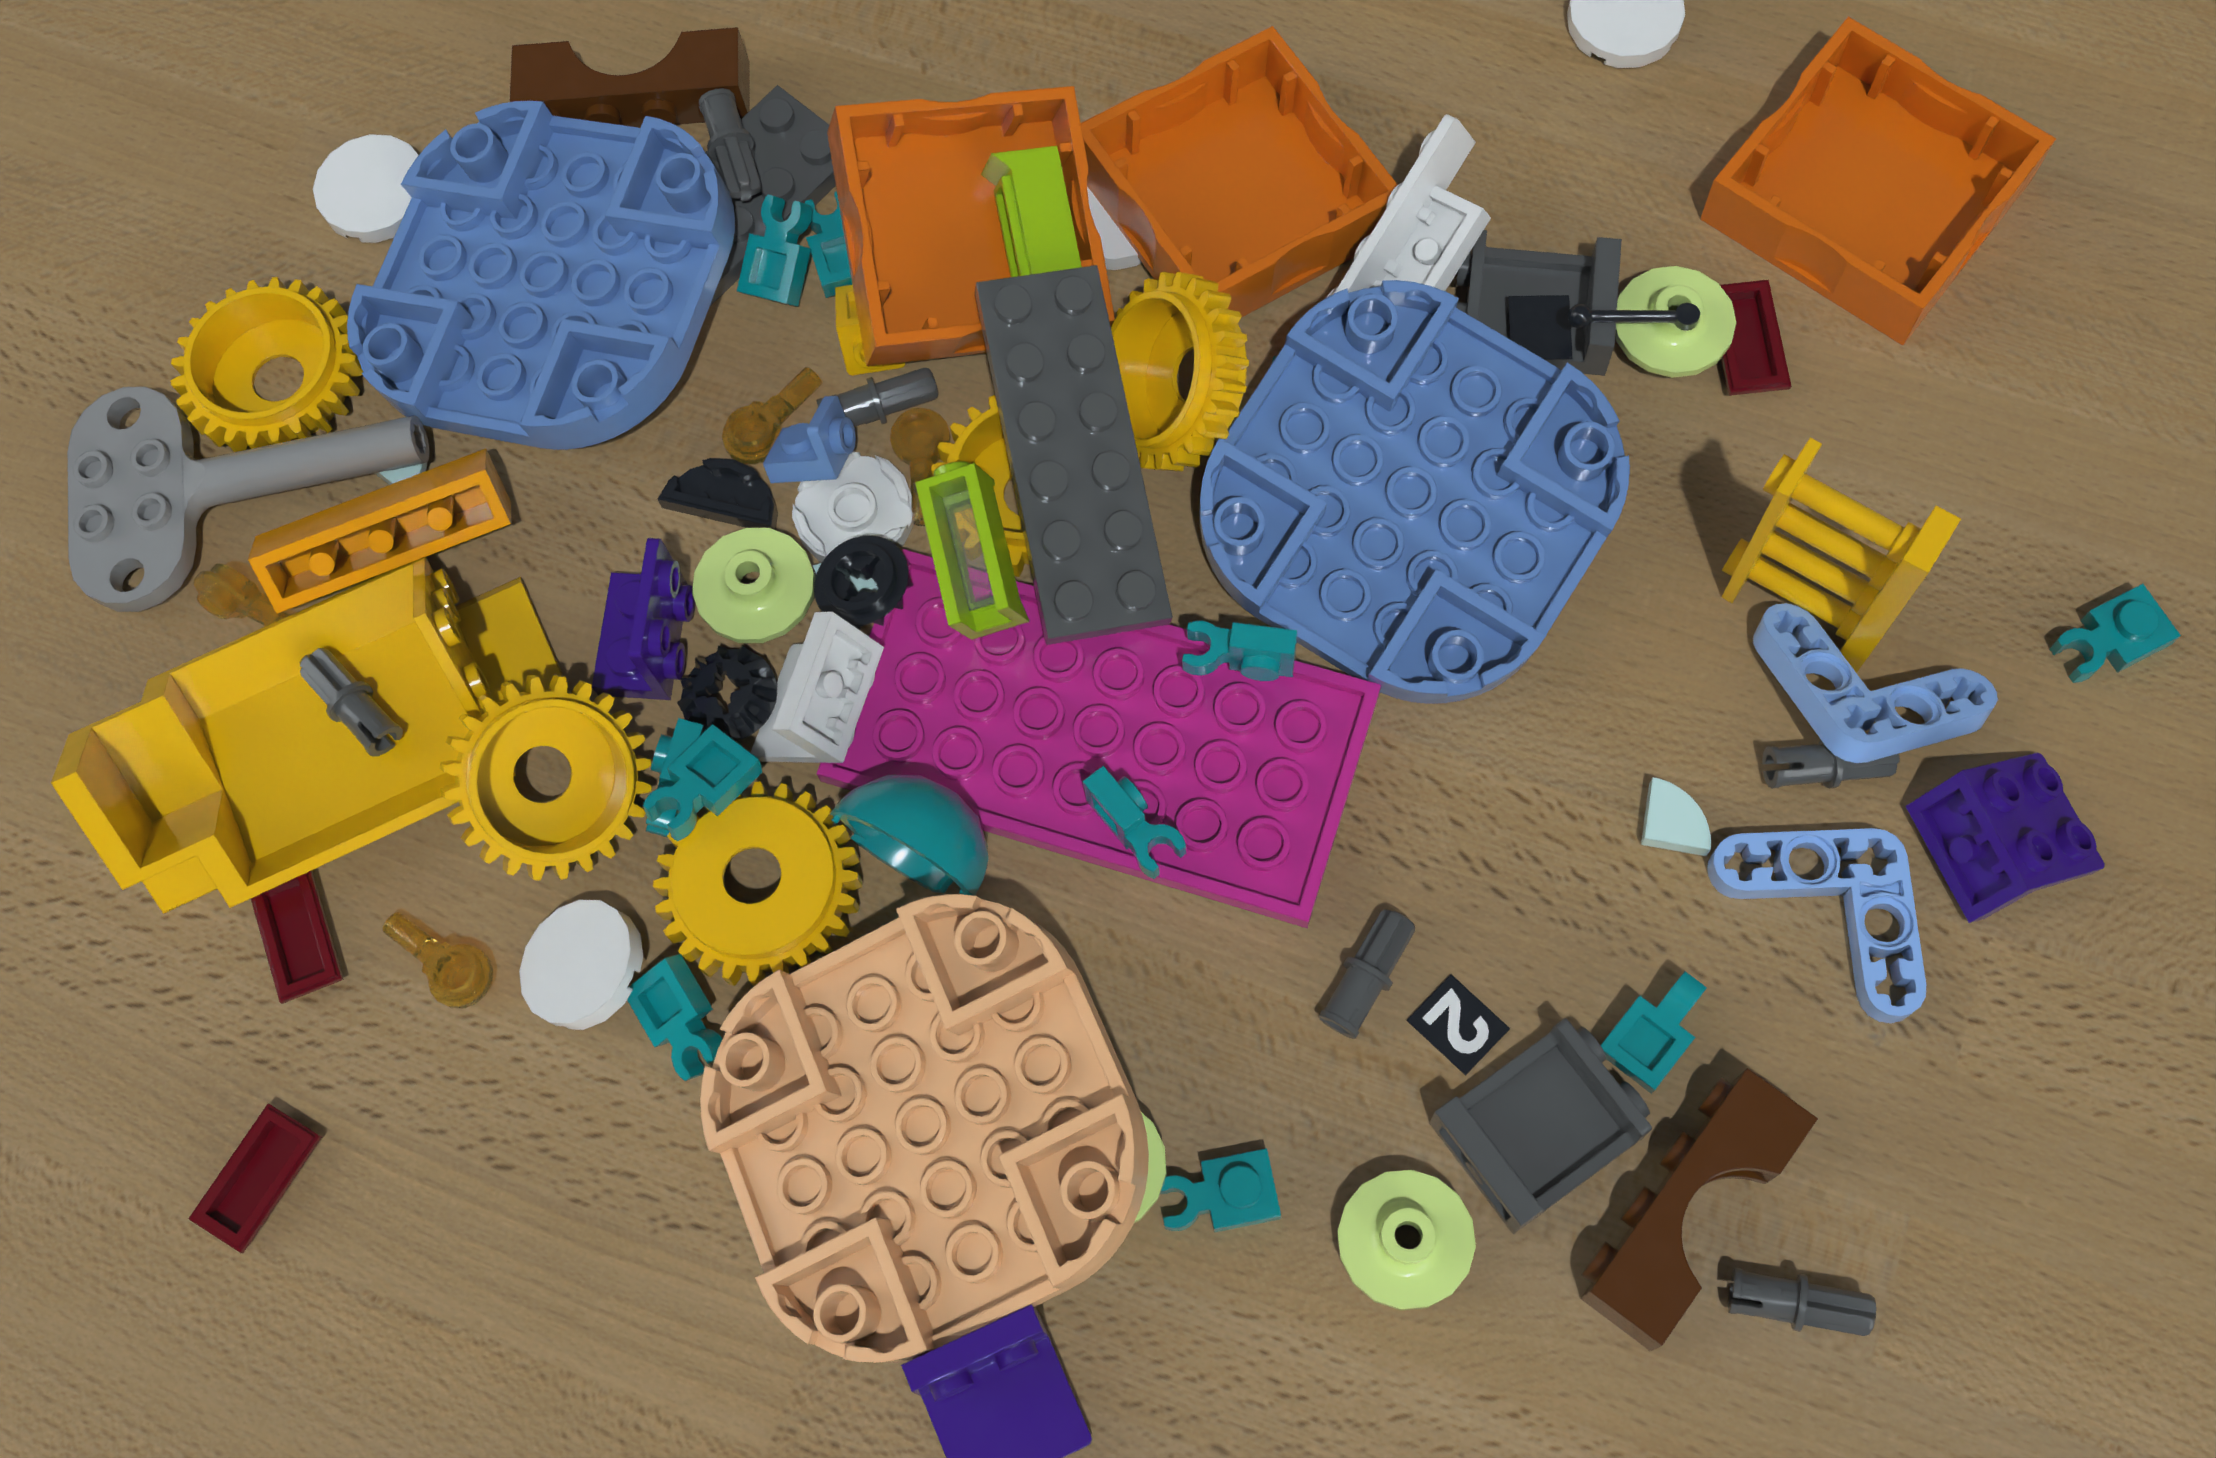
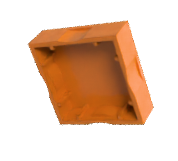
[1700,16,2056,346]
[1081,26,1398,318]
[827,86,1115,366]

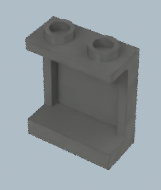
[1456,230,1622,376]
[1429,1018,1652,1235]

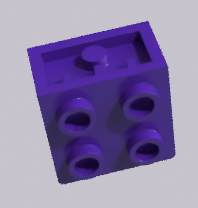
[592,538,694,700]
[1905,753,2105,923]
[901,1304,1093,1458]

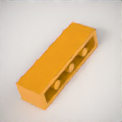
[248,448,511,614]

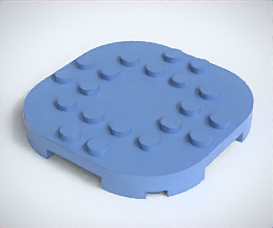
[347,101,735,450]
[1199,280,1630,704]

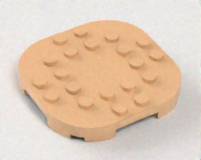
[700,894,1149,1363]

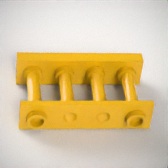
[1721,437,1961,673]

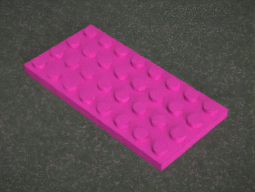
[816,549,1381,929]

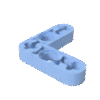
[1753,603,1998,763]
[1707,828,1927,1024]

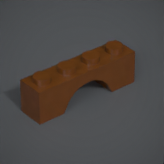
[510,27,750,128]
[1580,1068,1818,1351]

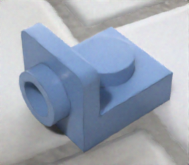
[763,396,856,483]

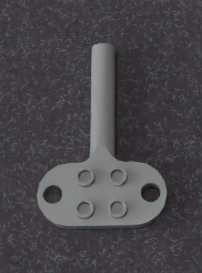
[67,387,429,612]

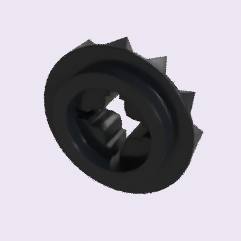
[814,536,913,630]
[677,645,777,741]

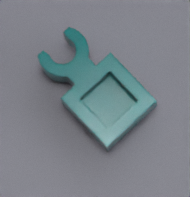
[805,191,852,298]
[737,194,812,307]
[2049,584,2181,683]
[646,718,703,838]
[643,724,762,841]
[627,954,723,1081]
[1160,1148,1281,1233]

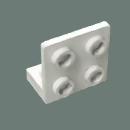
[751,612,884,763]

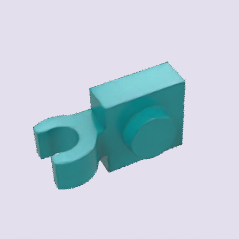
[1182,621,1297,681]
[1083,766,1186,879]
[1600,971,1707,1094]

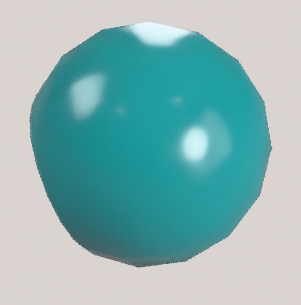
[830,775,989,896]

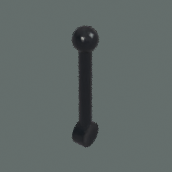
[1568,303,1700,331]

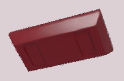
[1720,280,1792,396]
[251,870,344,1004]
[188,1103,322,1254]

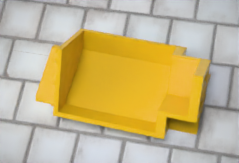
[51,557,571,914]

